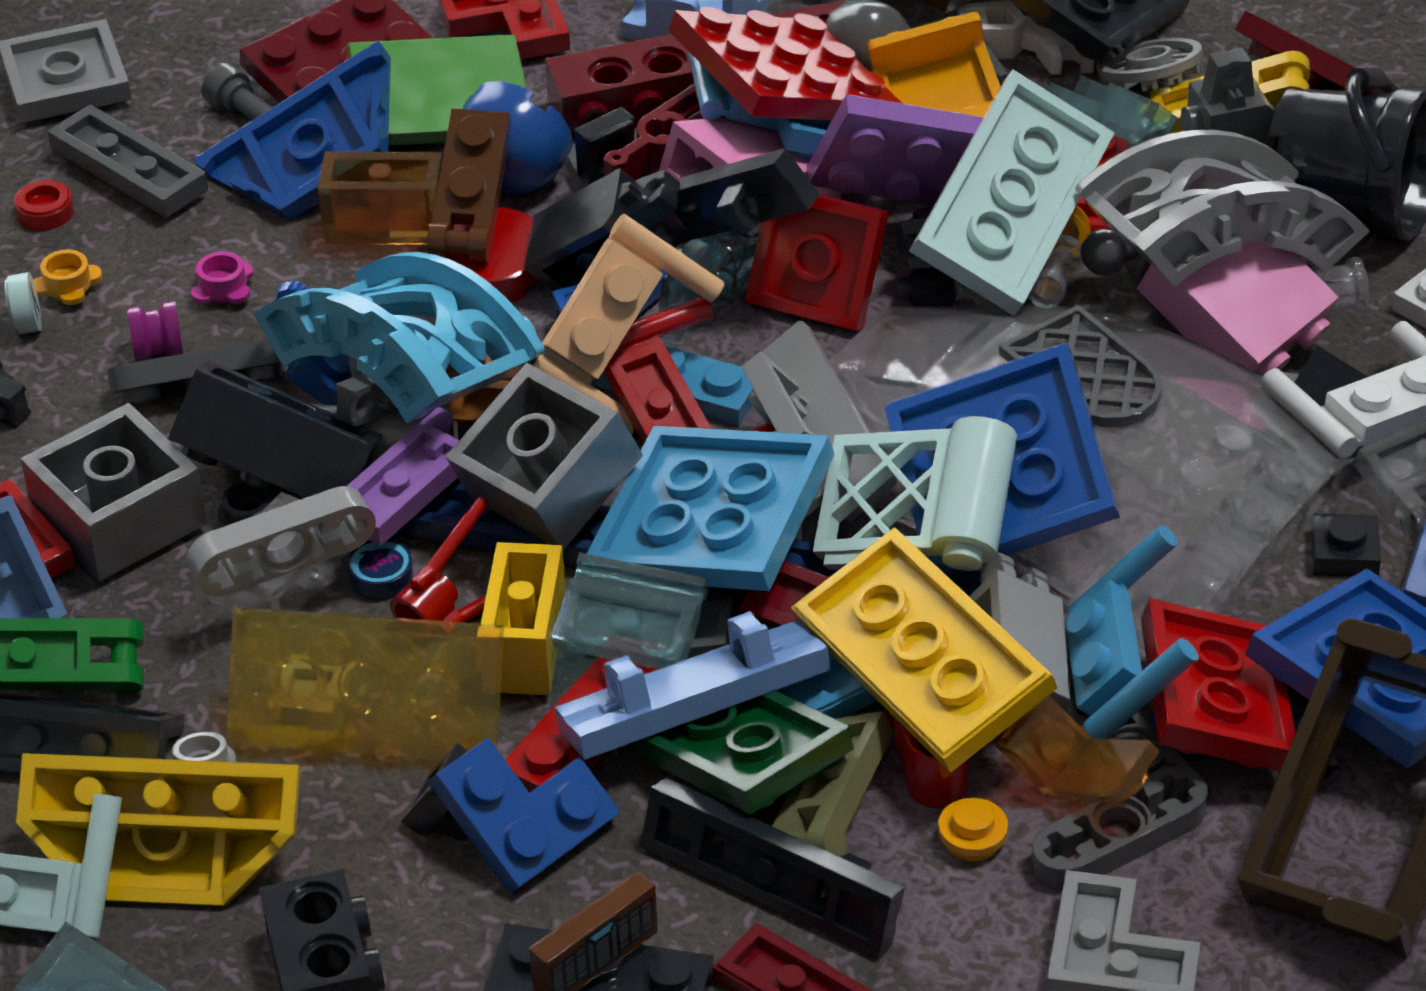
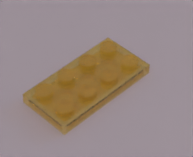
[226,607,504,759]

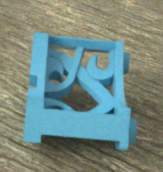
[254,252,545,423]

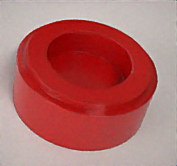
[14,180,74,231]

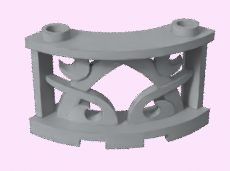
[1075,130,1369,287]

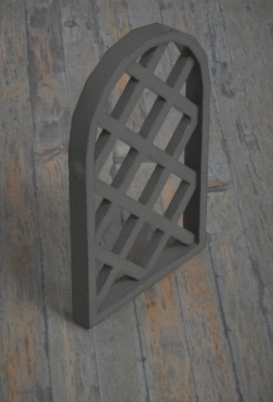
[999,305,1162,428]

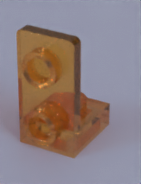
[995,695,1159,803]

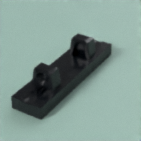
[656,148,820,248]
[640,778,905,958]

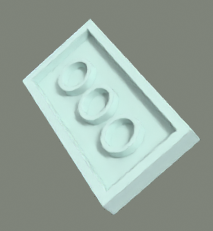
[909,69,1115,316]

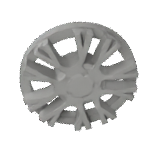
[1097,38,1204,92]

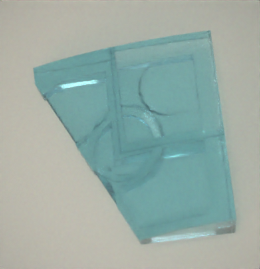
[1047,75,1178,145]
[658,225,760,312]

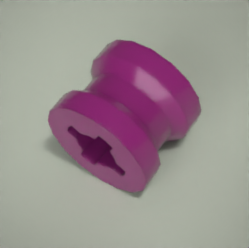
[127,301,184,362]

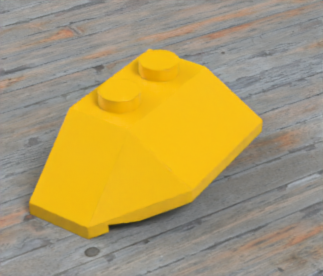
[16,753,301,906]

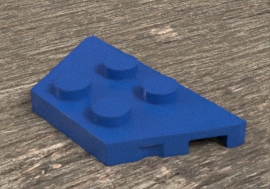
[193,40,391,220]

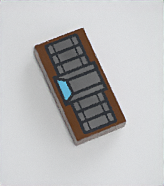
[529,871,658,991]

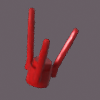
[390,497,488,639]

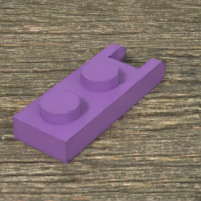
[341,407,459,546]

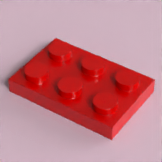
[1140,598,1296,771]

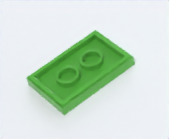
[346,35,527,146]

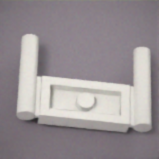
[1261,321,1426,459]

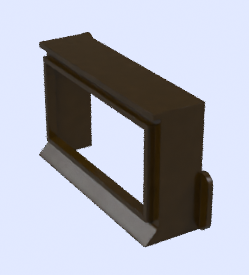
[1237,618,1426,959]

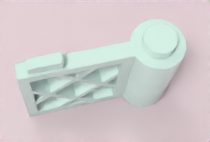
[813,416,1017,571]

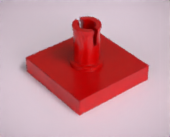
[745,195,889,331]

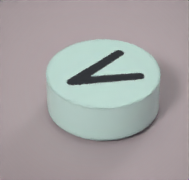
[4,272,42,335]

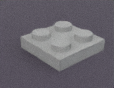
[0,19,132,123]

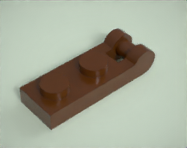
[426,108,511,263]

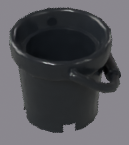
[1269,68,1426,242]

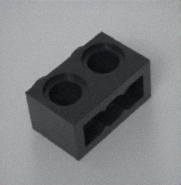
[259,870,385,991]

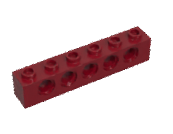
[545,0,848,140]

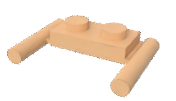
[530,214,724,435]

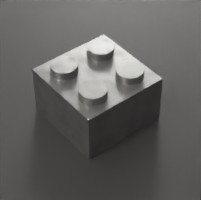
[445,363,643,550]
[20,403,207,582]

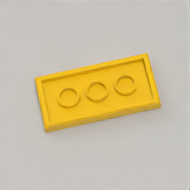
[791,527,1058,773]

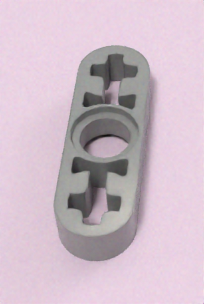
[186,486,376,597]

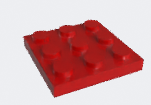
[668,7,902,120]

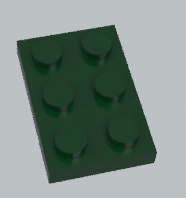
[621,691,854,815]

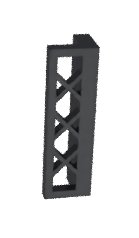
[0,692,185,772]

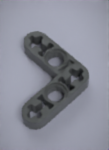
[1031,689,1207,891]

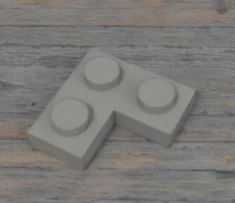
[1047,870,1201,991]

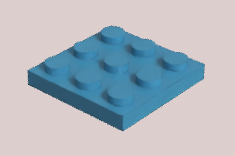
[584,426,835,591]

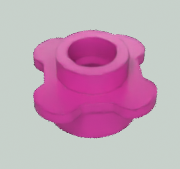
[191,251,254,304]

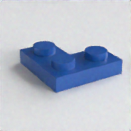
[427,738,620,893]

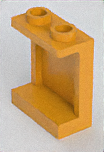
[867,12,1001,117]

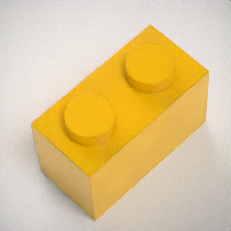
[478,542,567,695]

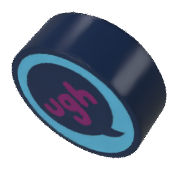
[347,539,414,600]

